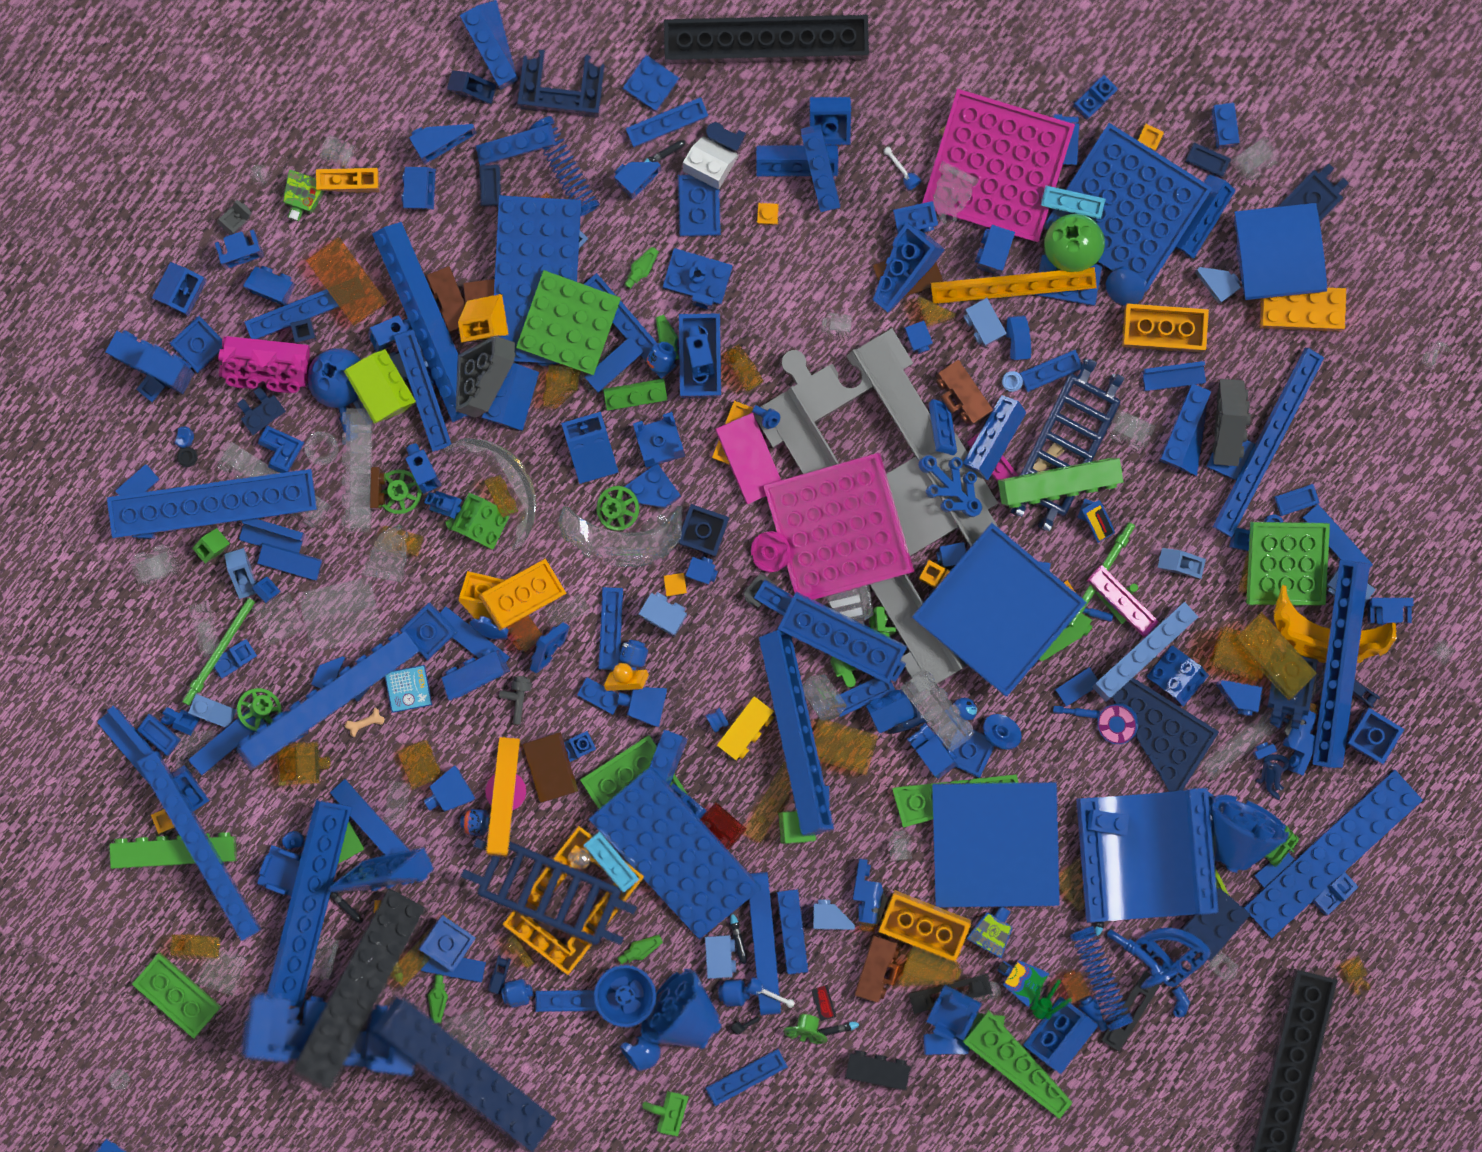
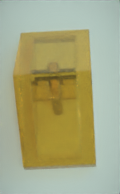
[917,296,956,329]

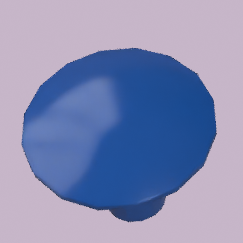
[1106,266,1146,306]
[469,616,509,640]

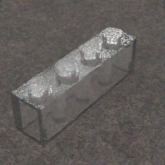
[900,668,975,752]

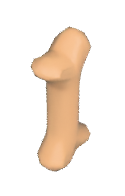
[345,708,385,737]

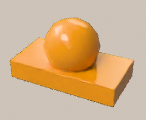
[604,663,649,691]

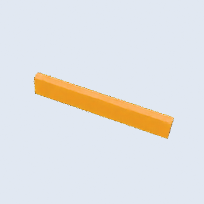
[487,737,520,856]

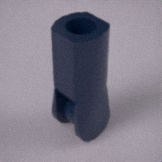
[1353,679,1380,709]
[487,955,511,994]

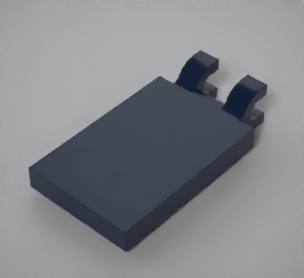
[1278,163,1349,222]
[1267,651,1318,729]

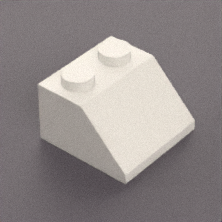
[683,137,738,190]

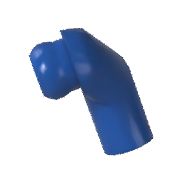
[1172,986,1190,1018]

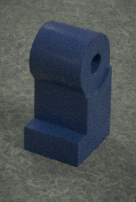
[706,122,746,154]

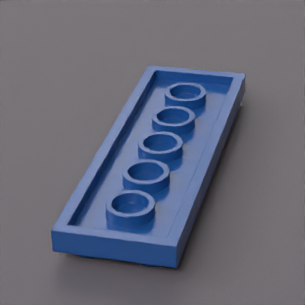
[778,592,907,684]

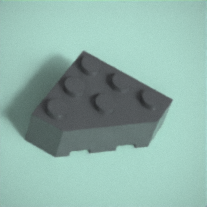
[456,336,515,418]
[1213,379,1251,466]

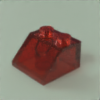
[700,802,747,850]

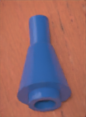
[1079,995,1108,1032]

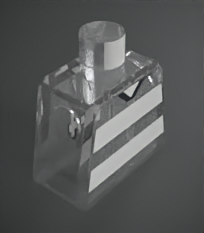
[826,585,873,625]

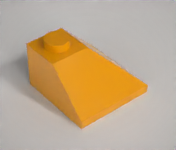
[458,571,505,625]

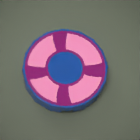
[1098,703,1138,744]

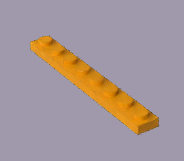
[931,267,1097,304]

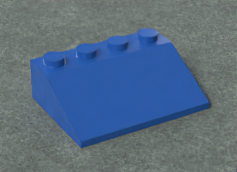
[329,847,434,892]

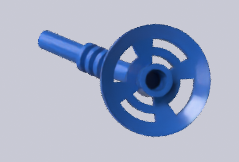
[1107,930,1179,989]

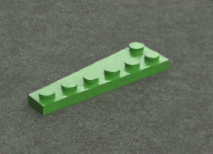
[892,774,1019,828]
[963,1009,1072,1119]

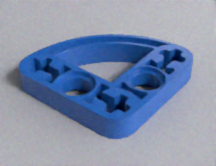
[1136,928,1211,987]

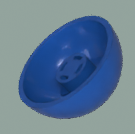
[307,348,361,408]
[594,965,656,1027]

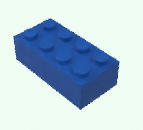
[679,313,721,398]

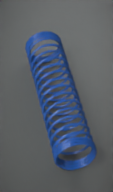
[529,116,600,217]
[1070,926,1133,1031]

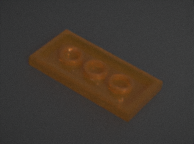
[306,237,387,327]

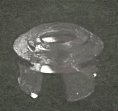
[304,431,339,465]

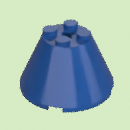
[1212,795,1289,873]
[641,968,721,1049]

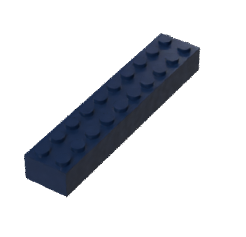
[372,997,556,1152]

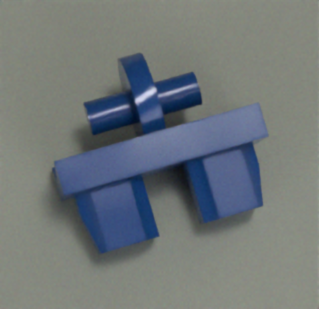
[425,491,462,519]

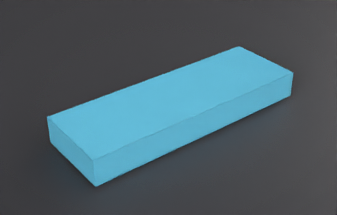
[1041,185,1106,219]
[584,832,639,893]

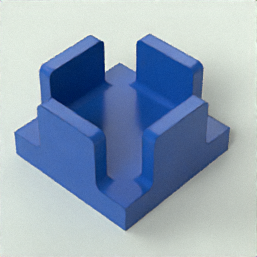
[215,229,264,269]
[1366,598,1413,625]
[257,845,301,896]
[927,985,982,1041]

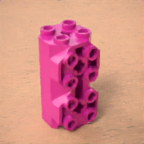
[219,336,310,393]

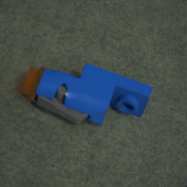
[1283,703,1318,776]
[853,859,888,932]

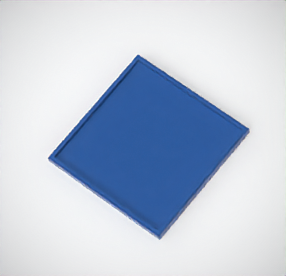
[912,523,1087,697]
[932,782,1060,907]

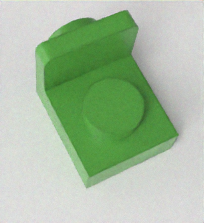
[869,607,896,637]

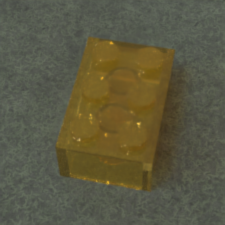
[813,718,878,775]

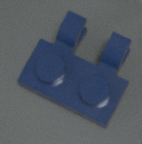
[237,387,286,436]

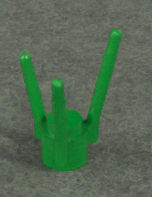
[1030,980,1072,1019]

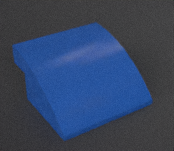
[1234,203,1327,300]

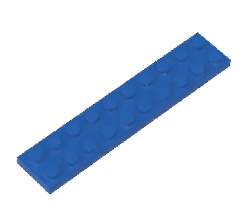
[107,469,317,539]
[1243,770,1423,938]
[267,800,352,1007]

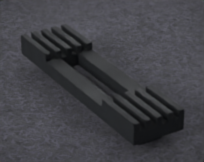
[1101,971,1162,1051]
[909,973,993,1014]

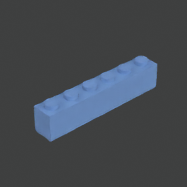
[1092,602,1198,702]

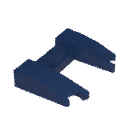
[517,50,605,118]

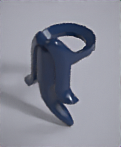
[887,696,931,734]
[1256,754,1289,800]

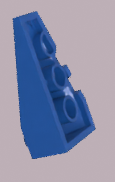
[873,222,945,313]

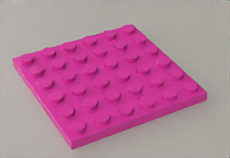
[923,89,1075,242]
[764,452,914,600]

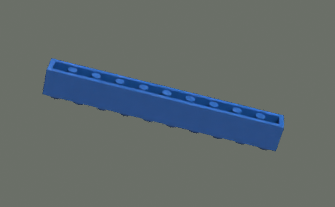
[372,222,469,422]
[1313,560,1370,768]
[759,630,834,836]
[236,631,419,770]
[138,751,262,941]

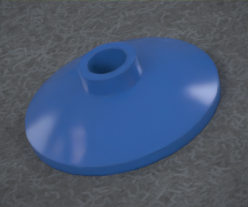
[983,714,1022,750]

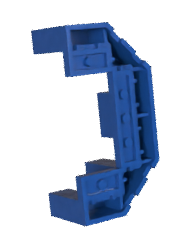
[241,993,414,1075]

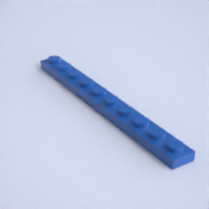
[1213,348,1324,537]

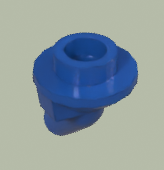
[752,405,781,429]

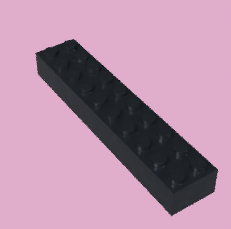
[664,15,869,64]
[290,888,426,1093]
[1250,969,1338,1152]

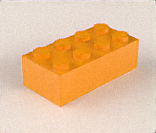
[1260,287,1346,332]
[1122,304,1209,353]
[879,890,971,962]

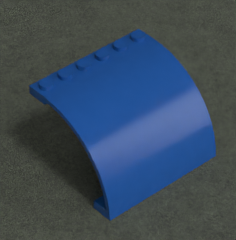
[1076,788,1218,923]

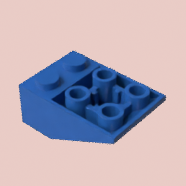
[561,412,619,484]

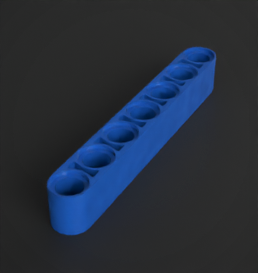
[749,872,781,1016]

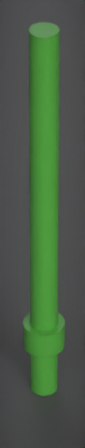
[1068,522,1135,627]
[182,598,255,706]

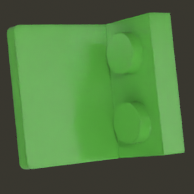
[451,493,510,549]

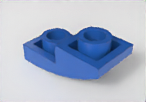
[1073,75,1118,120]
[1006,315,1031,360]
[564,731,596,762]
[923,1033,969,1055]

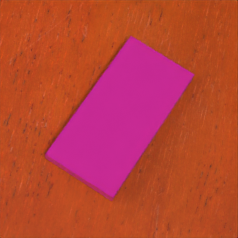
[715,413,781,504]

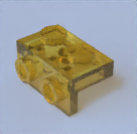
[397,740,442,789]

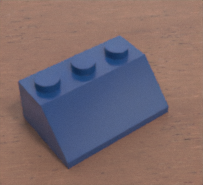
[482,363,539,431]
[442,648,510,701]
[1023,996,1099,1074]

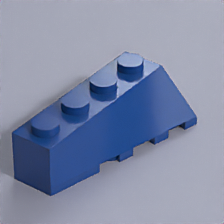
[460,0,518,90]

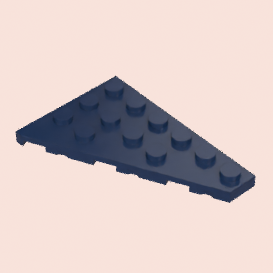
[1112,678,1219,792]

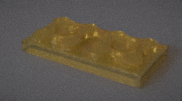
[1234,612,1317,700]

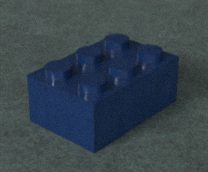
[1180,887,1251,961]

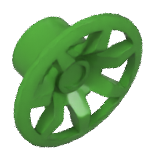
[382,469,422,514]
[597,486,639,531]
[237,688,282,731]
[783,1014,828,1045]

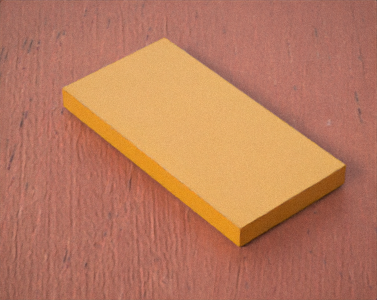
[479,558,567,631]

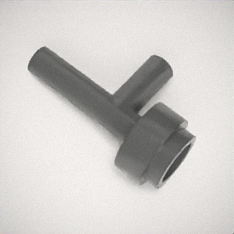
[499,676,532,724]

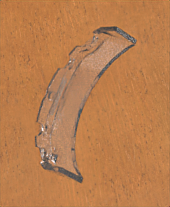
[444,438,536,557]
[558,506,682,567]

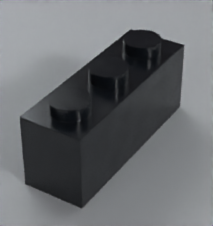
[845,1050,911,1091]

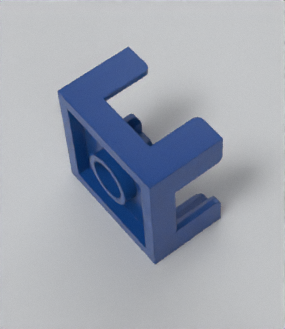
[633,412,685,468]

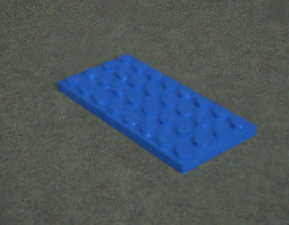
[494,195,581,364]
[589,766,761,940]

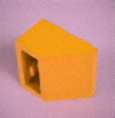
[458,294,509,343]

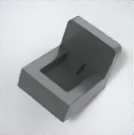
[217,200,252,235]
[743,572,777,607]

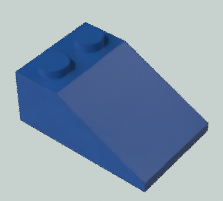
[409,124,477,165]

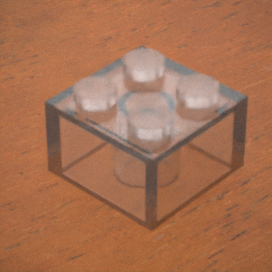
[130,544,182,586]

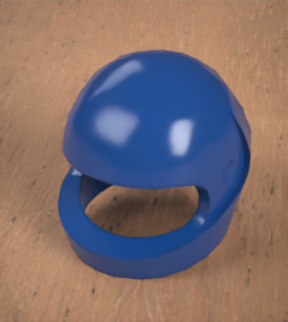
[620,1035,661,1072]

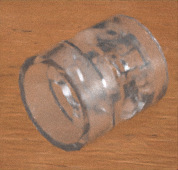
[319,134,356,169]

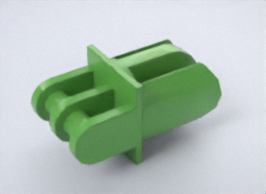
[831,656,856,688]
[1265,825,1299,867]

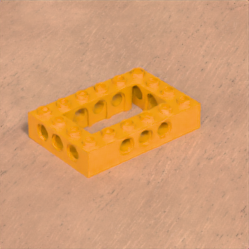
[503,826,644,975]

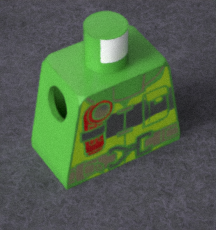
[283,170,325,222]

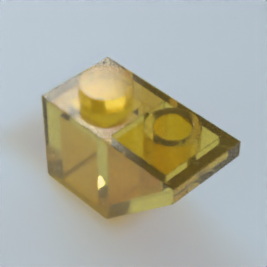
[722,344,764,392]
[543,365,580,409]
[170,934,220,959]

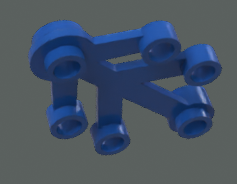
[918,455,982,517]

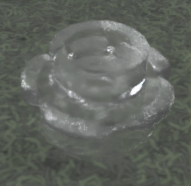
[109,1069,130,1090]

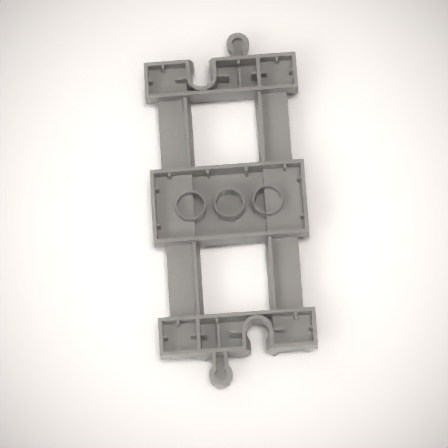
[752,329,999,694]

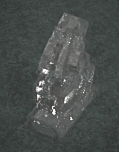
[933,161,980,224]
[361,525,408,582]

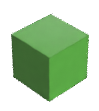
[778,811,816,844]

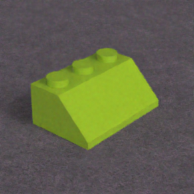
[344,349,416,424]

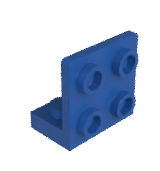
[1147,646,1209,707]

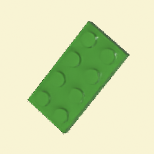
[132,953,222,1039]

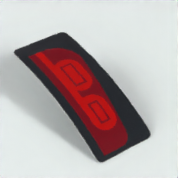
[812,985,836,1021]

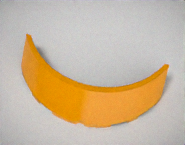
[1274,585,1396,663]

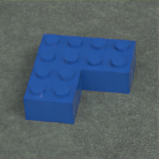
[105,330,194,394]

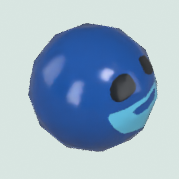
[951,697,977,720]

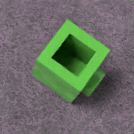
[192,528,230,564]

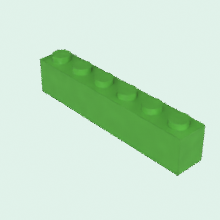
[998,457,1124,508]
[110,832,237,868]

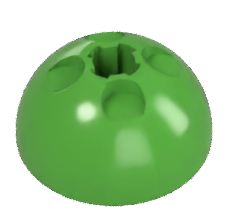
[1044,214,1105,272]

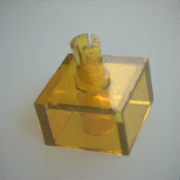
[277,742,331,786]

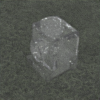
[1205,950,1239,982]

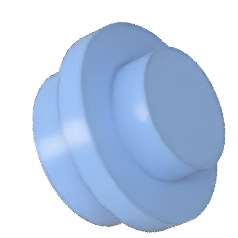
[1002,371,1023,392]

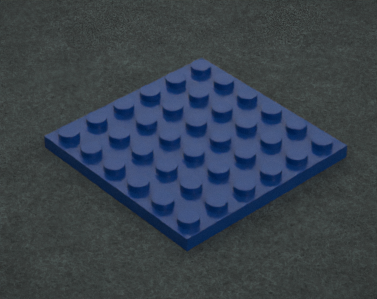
[1044,123,1213,292]

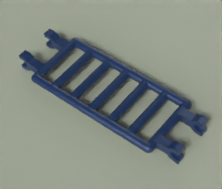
[1010,359,1125,532]
[460,838,637,945]

